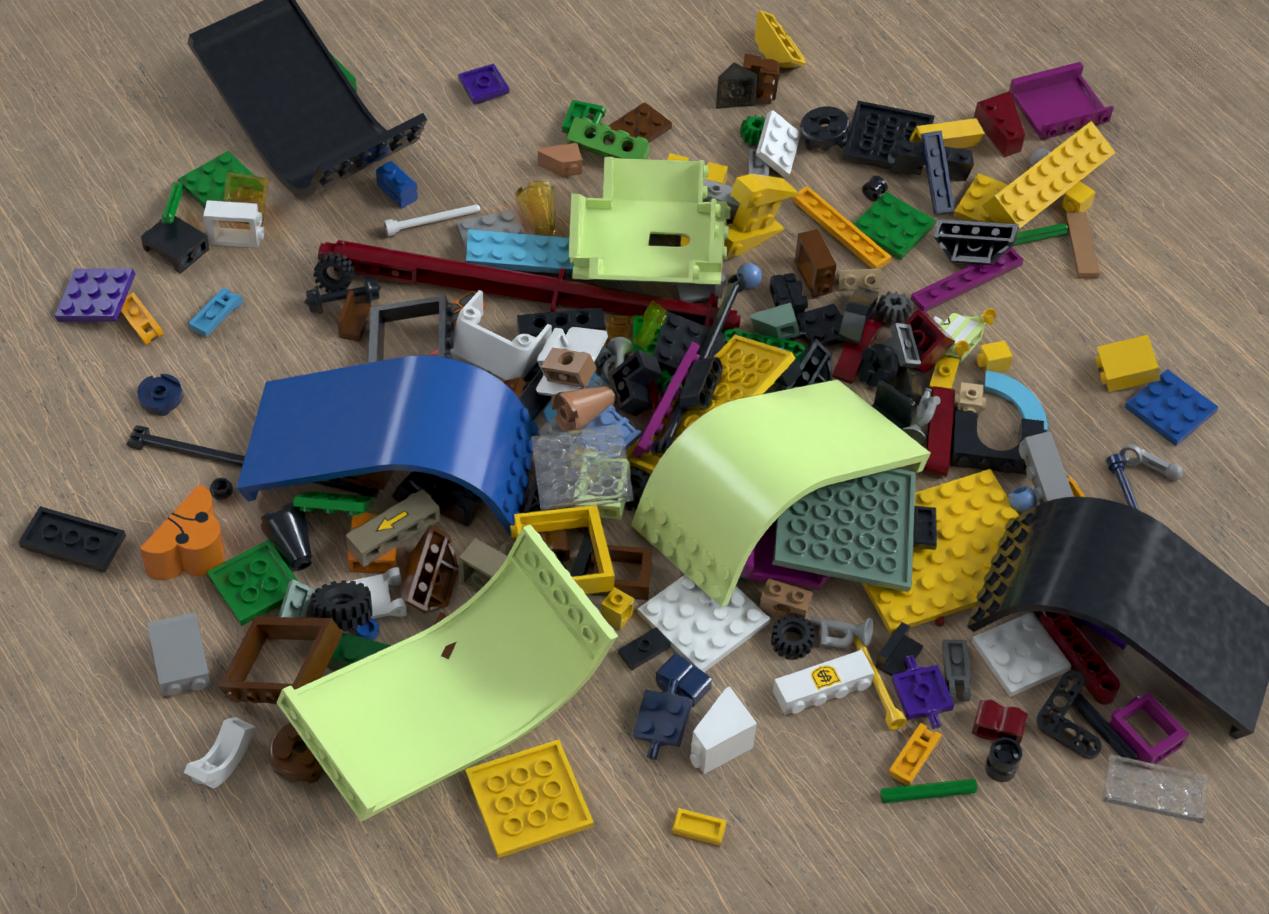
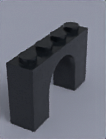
[951,411,1044,475]

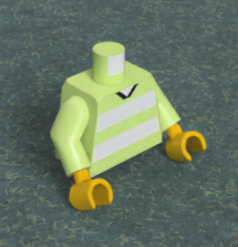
[933,308,997,363]

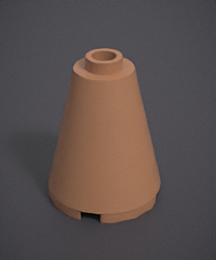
[551,386,615,435]

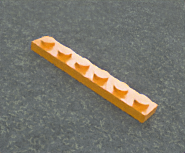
[792,186,891,269]

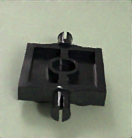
[790,303,843,347]

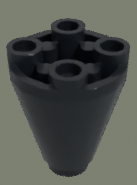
[260,502,312,571]

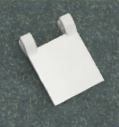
[346,567,407,619]

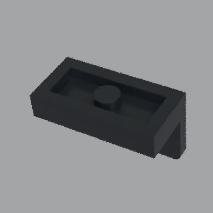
[875,622,923,677]

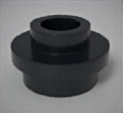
[210,478,233,500]

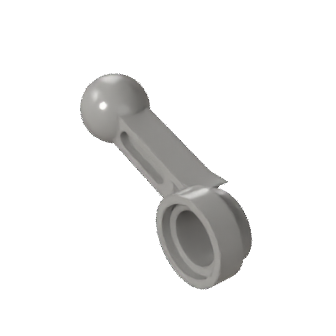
[1119,444,1183,481]

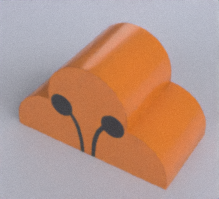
[140,484,226,580]

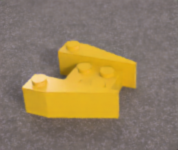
[724,174,799,259]

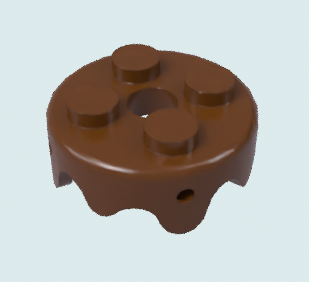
[269,723,323,783]

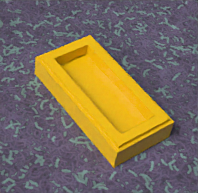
[672,808,727,846]

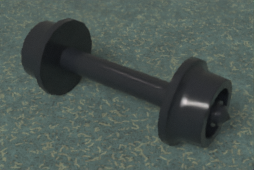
[304,276,381,314]

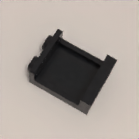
[141,216,210,274]

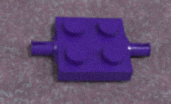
[891,655,954,729]

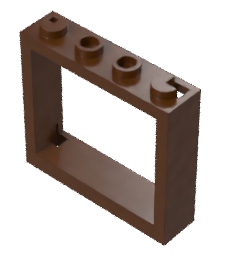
[219,617,343,705]

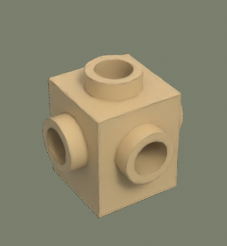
[954,382,986,418]

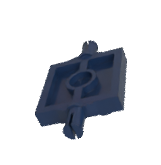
[632,678,693,760]

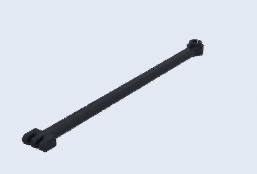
[651,273,747,456]
[126,425,379,499]

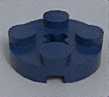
[137,374,183,416]

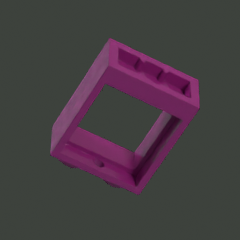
[1110,692,1189,770]

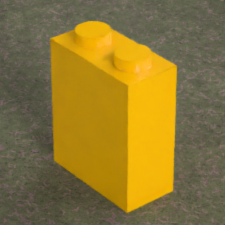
[1094,335,1160,392]

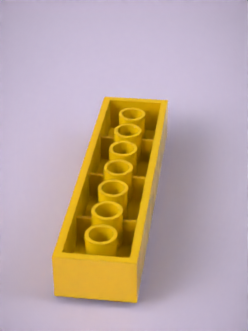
[982,121,1116,230]

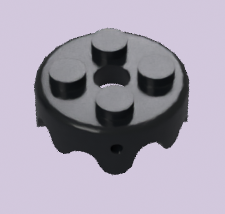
[800,106,850,151]

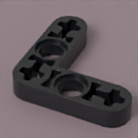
[1036,670,1102,759]

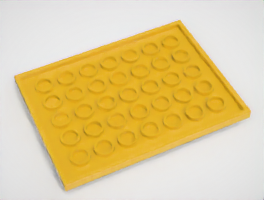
[862,469,1019,635]

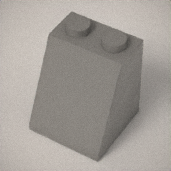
[147,612,211,697]

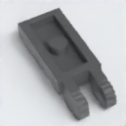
[942,640,971,701]

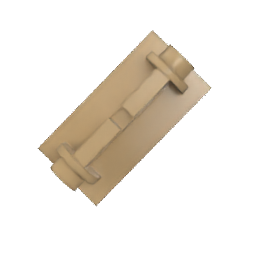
[837,268,881,290]

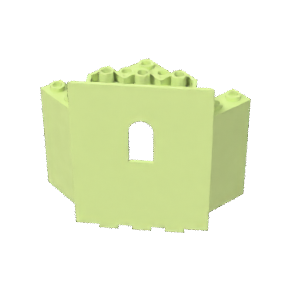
[569,157,731,285]

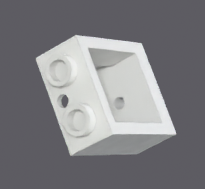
[203,201,264,248]

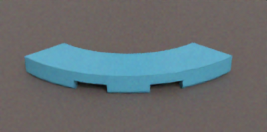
[984,370,1048,433]

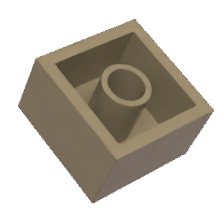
[459,538,513,593]

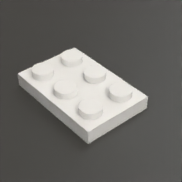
[756,110,801,178]

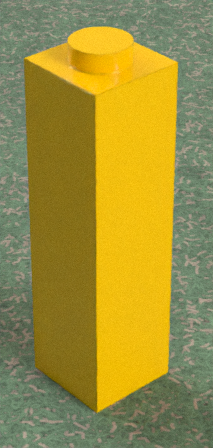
[909,118,985,149]

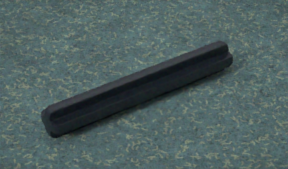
[1068,690,1138,765]

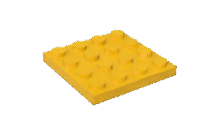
[465,739,594,859]

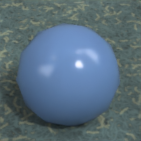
[736,263,762,289]
[1008,486,1037,514]

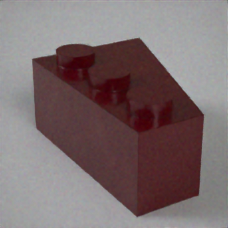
[973,91,1025,158]

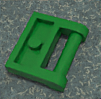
[562,100,606,139]

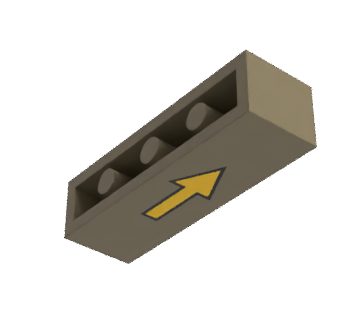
[346,489,440,567]

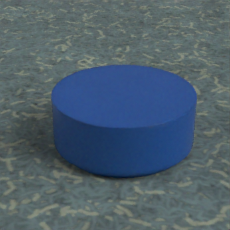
[355,618,380,641]

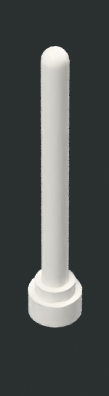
[383,205,480,237]

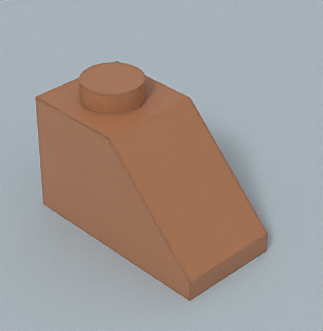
[538,143,582,177]

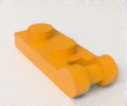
[121,292,164,346]
[888,723,943,786]

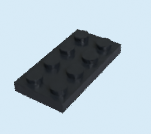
[19,506,126,572]

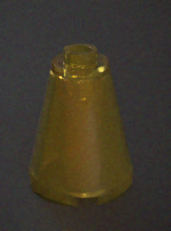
[515,180,556,236]

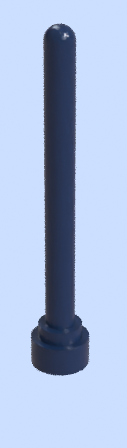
[1106,454,1139,510]

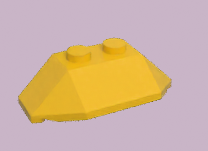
[754,10,806,68]

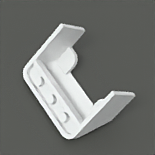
[451,290,552,382]

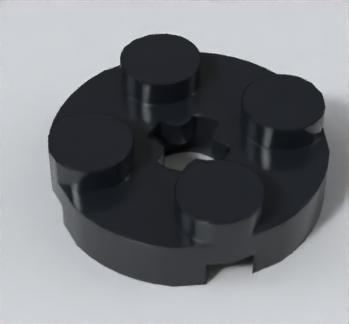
[860,344,899,387]

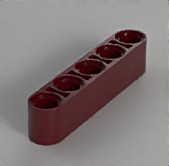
[924,386,955,477]
[1038,611,1120,705]

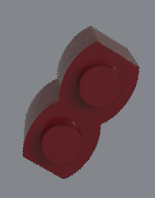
[972,700,1028,744]

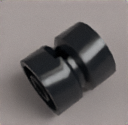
[985,737,1022,782]

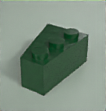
[327,633,392,672]

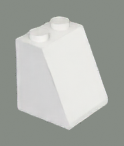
[690,686,757,774]

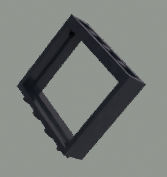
[368,295,454,363]

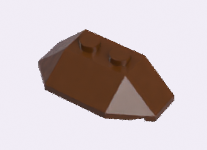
[399,525,459,613]

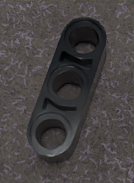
[680,357,722,411]

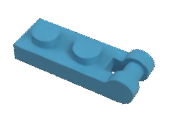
[188,288,243,338]

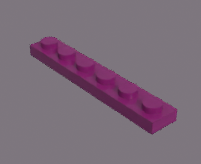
[911,247,1024,312]
[632,341,700,458]

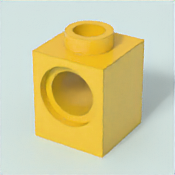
[601,587,634,630]

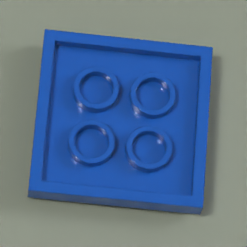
[1125,369,1218,446]

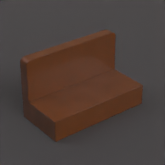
[337,290,372,342]

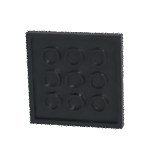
[842,101,935,175]

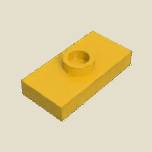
[929,355,960,390]

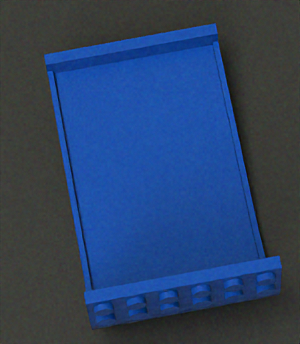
[237,356,538,536]

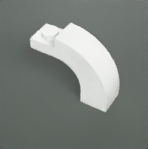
[184,717,256,789]

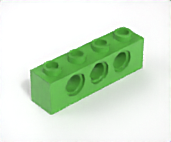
[566,117,651,159]

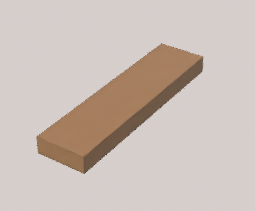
[1065,212,1100,278]

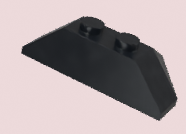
[934,219,1019,265]
[774,339,833,392]

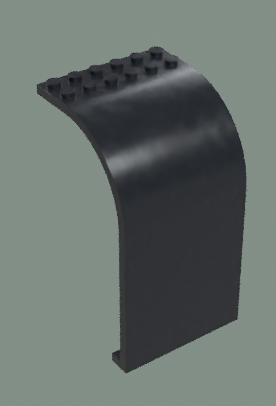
[187,0,428,197]
[967,497,1269,740]

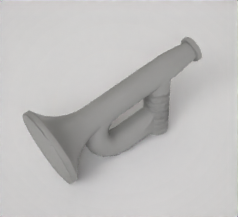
[598,337,633,385]
[902,388,940,445]
[807,616,873,648]

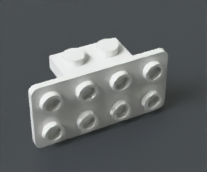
[536,327,608,396]

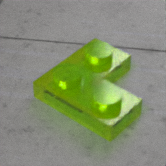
[635,300,667,349]

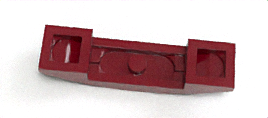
[832,318,883,384]

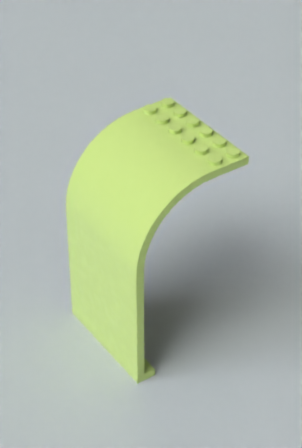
[631,380,930,607]
[277,525,618,822]

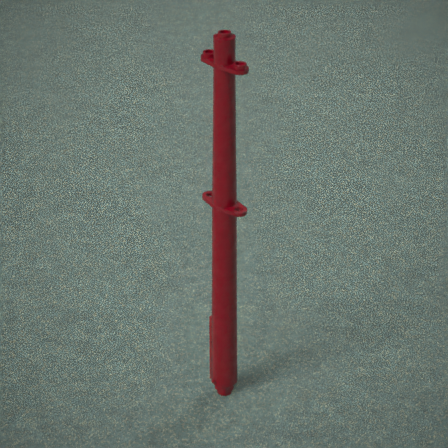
[318,240,741,330]

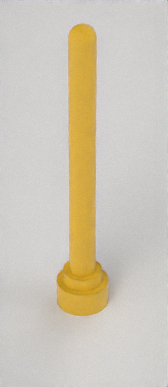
[853,635,907,730]

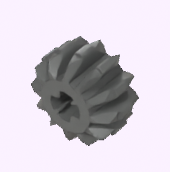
[876,290,913,325]

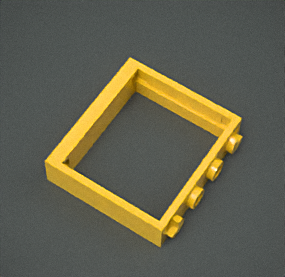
[510,505,615,594]

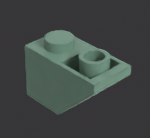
[750,303,800,339]

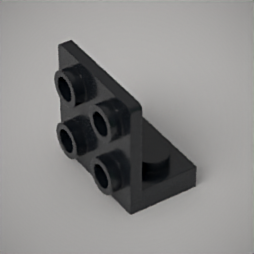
[871,380,915,430]

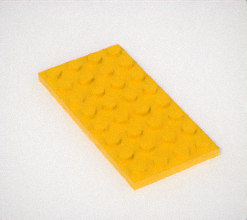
[629,335,796,474]

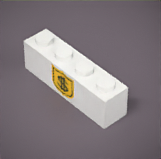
[773,650,874,715]

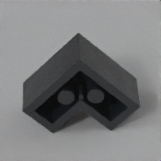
[607,350,662,417]

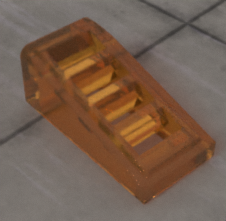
[606,315,631,348]

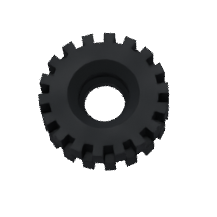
[311,580,373,632]

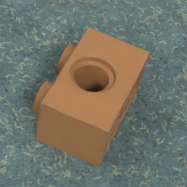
[541,347,597,388]
[760,578,813,621]

